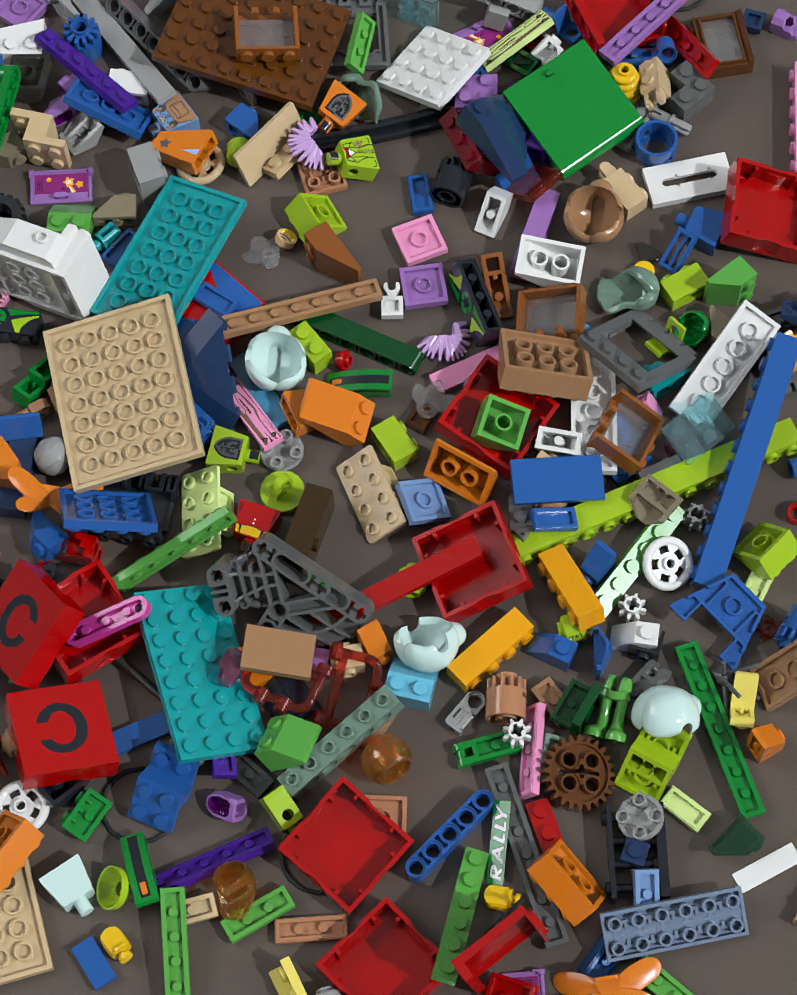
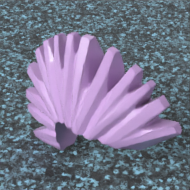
[287,117,325,170]
[416,321,471,362]

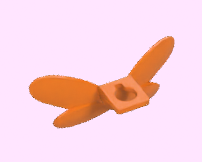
[7,466,103,514]
[553,957,661,995]

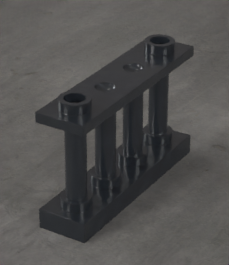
[600,802,671,904]

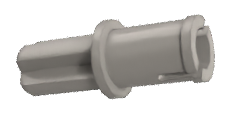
[650,107,692,136]

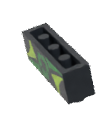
[447,258,504,347]
[0,307,44,346]

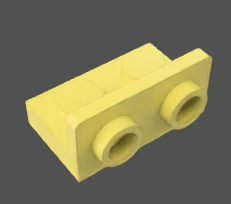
[269,956,307,995]

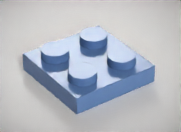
[395,478,452,526]

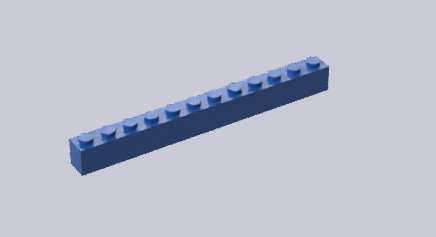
[688,332,797,589]

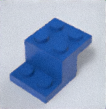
[127,741,201,834]

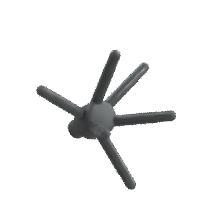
[710,660,760,715]

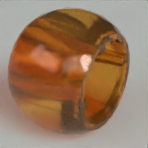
[361,734,413,785]

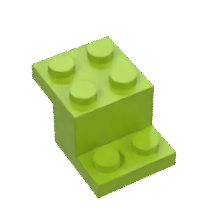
[614,728,693,802]

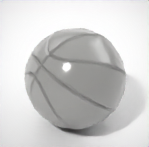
[34,436,69,476]

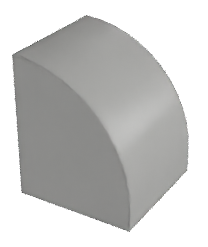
[483,3,510,32]

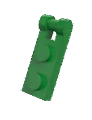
[451,731,522,770]

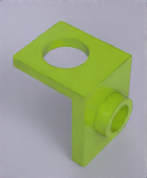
[645,316,686,358]

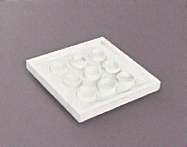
[376,25,491,111]

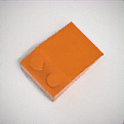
[297,378,375,448]

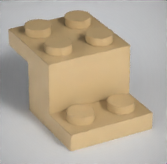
[10,107,72,169]

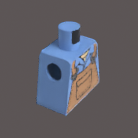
[147,91,201,138]

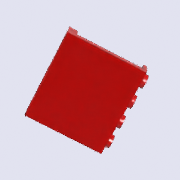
[563,0,667,57]
[451,905,549,995]

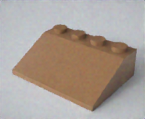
[498,328,593,401]

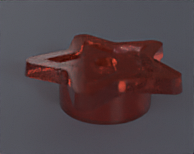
[755,614,782,642]

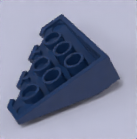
[455,94,527,184]
[181,307,241,430]

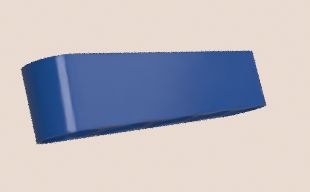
[405,789,494,884]

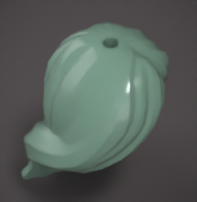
[338,73,382,124]
[597,266,660,314]

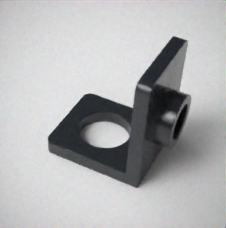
[627,631,665,662]

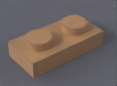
[530,676,563,728]

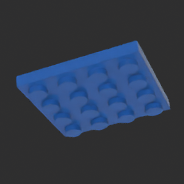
[59,488,158,535]

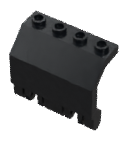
[78,472,180,547]

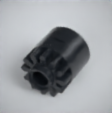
[429,156,475,208]

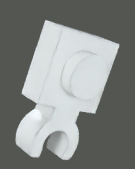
[381,282,403,319]

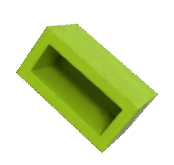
[659,262,709,311]
[289,321,333,375]
[371,415,419,472]

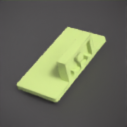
[181,465,234,560]

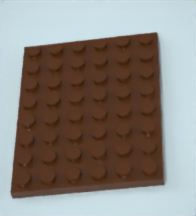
[152,0,352,112]

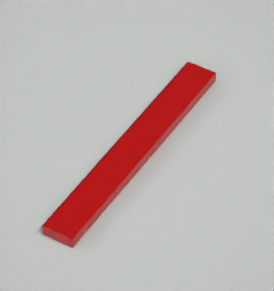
[308,535,483,624]

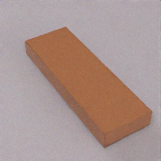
[274,914,348,945]

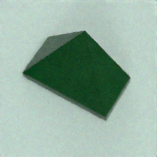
[504,49,542,76]

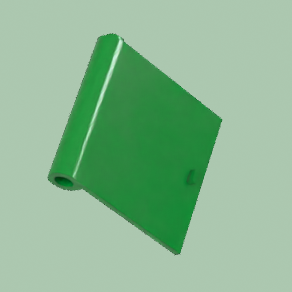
[502,39,644,181]

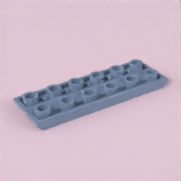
[599,886,749,963]

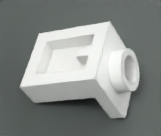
[531,33,564,65]

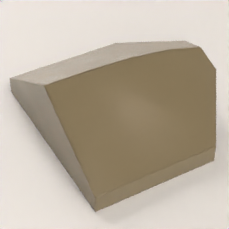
[629,473,683,525]

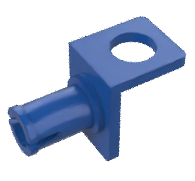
[543,4,583,44]

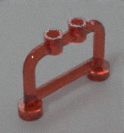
[311,641,386,728]
[240,662,336,715]

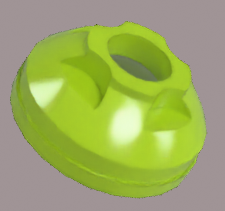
[96,865,132,910]

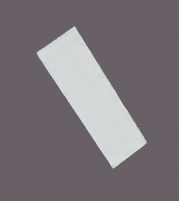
[732,842,797,893]

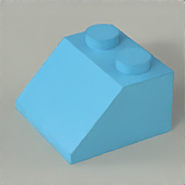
[385,657,439,712]

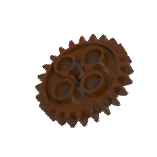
[540,734,617,813]

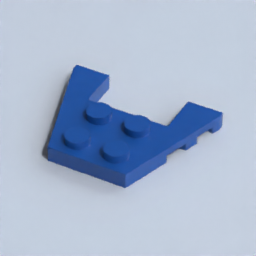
[668,573,766,670]

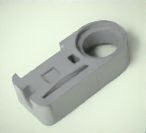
[445,691,485,736]

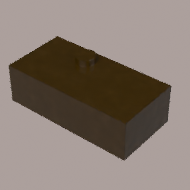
[281,482,335,587]

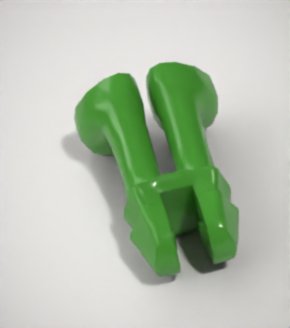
[583,674,632,744]

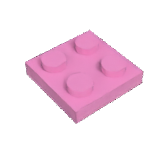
[391,214,448,267]

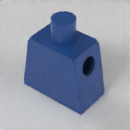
[675,206,723,257]

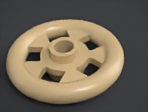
[176,146,225,185]

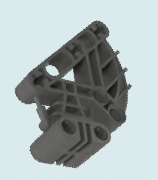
[206,533,375,648]

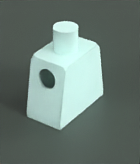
[39,854,96,917]

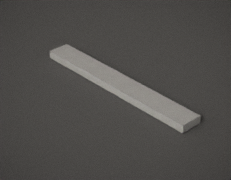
[72,0,176,105]

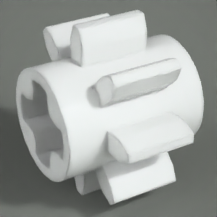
[618,593,646,623]
[503,719,531,749]

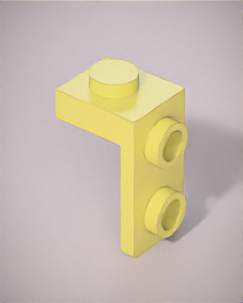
[729,671,759,729]

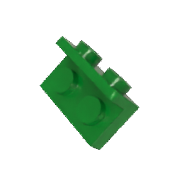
[60,787,113,844]

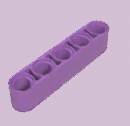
[509,186,562,282]

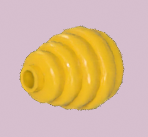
[609,62,642,106]

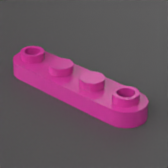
[67,595,151,648]

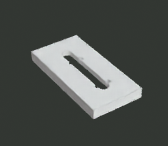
[642,152,729,209]

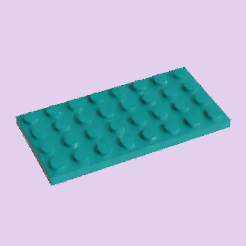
[89,175,247,325]
[132,584,265,764]

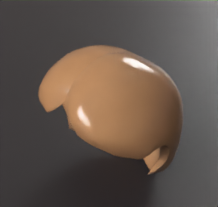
[563,179,624,244]

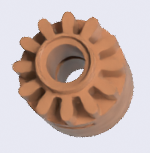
[485,671,527,726]

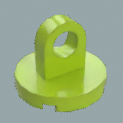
[260,471,305,514]

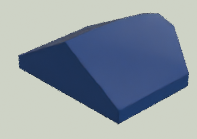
[592,626,613,680]

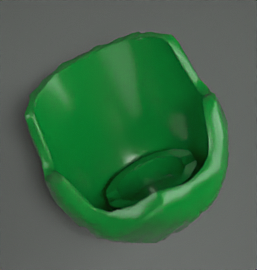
[673,310,710,348]

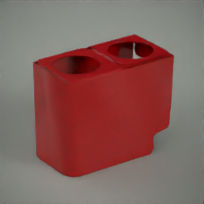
[59,529,103,567]

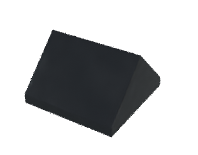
[258,676,322,720]
[34,780,90,808]

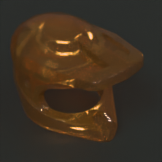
[213,860,257,921]

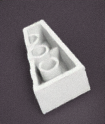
[0,19,47,68]

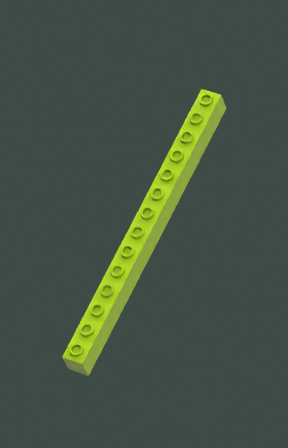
[512,417,797,566]

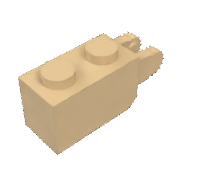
[639,56,671,111]
[598,161,648,221]

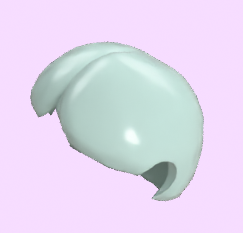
[245,325,306,391]
[393,617,466,673]
[631,685,701,738]

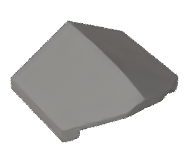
[59,112,105,155]

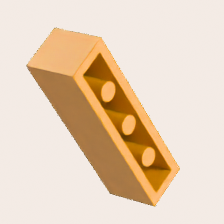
[537,543,605,632]
[447,607,534,693]

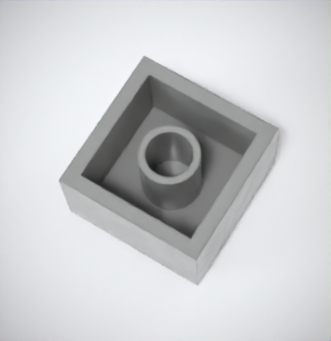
[126,141,168,206]

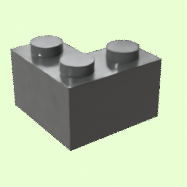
[668,60,715,122]

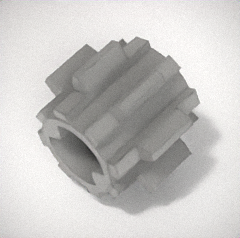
[682,503,710,532]

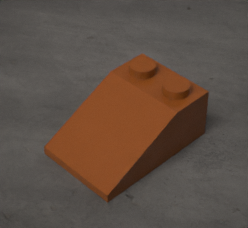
[303,221,362,285]

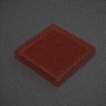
[505,164,563,202]

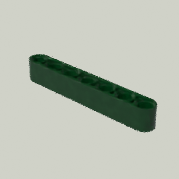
[288,297,425,376]

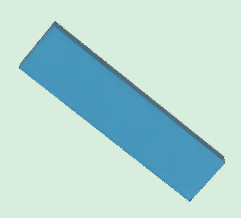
[228,351,288,429]

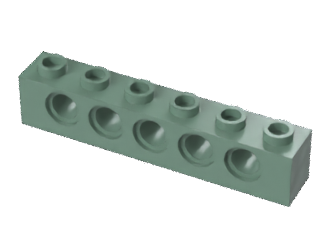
[277,684,405,800]

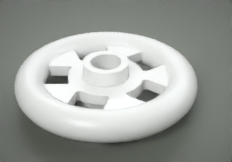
[642,536,693,591]
[0,780,50,829]

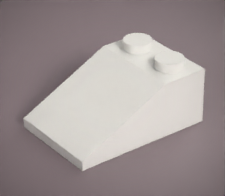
[514,234,586,288]

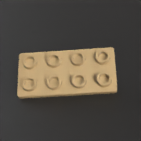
[233,101,302,187]
[336,445,406,544]

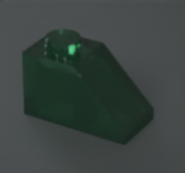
[708,814,766,856]

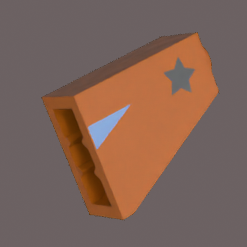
[151,129,218,176]

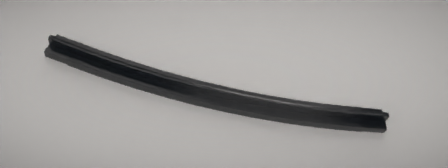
[310,74,552,153]

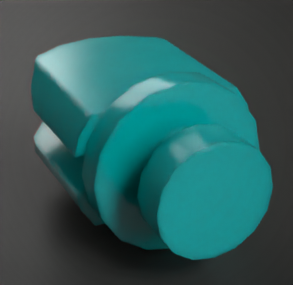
[93,222,122,252]

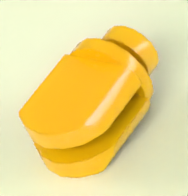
[484,885,521,911]
[100,926,133,964]

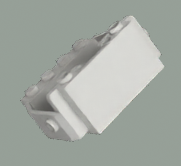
[0,217,109,321]

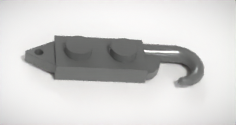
[508,479,533,542]

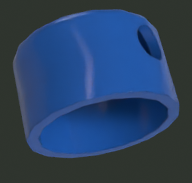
[634,120,678,167]

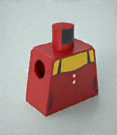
[233,499,282,554]

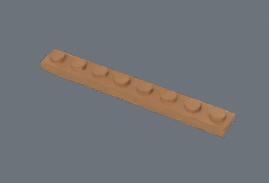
[221,278,383,339]

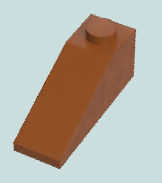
[478,251,513,318]

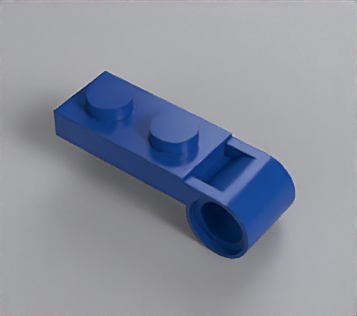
[618,36,677,68]

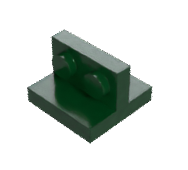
[550,678,602,739]

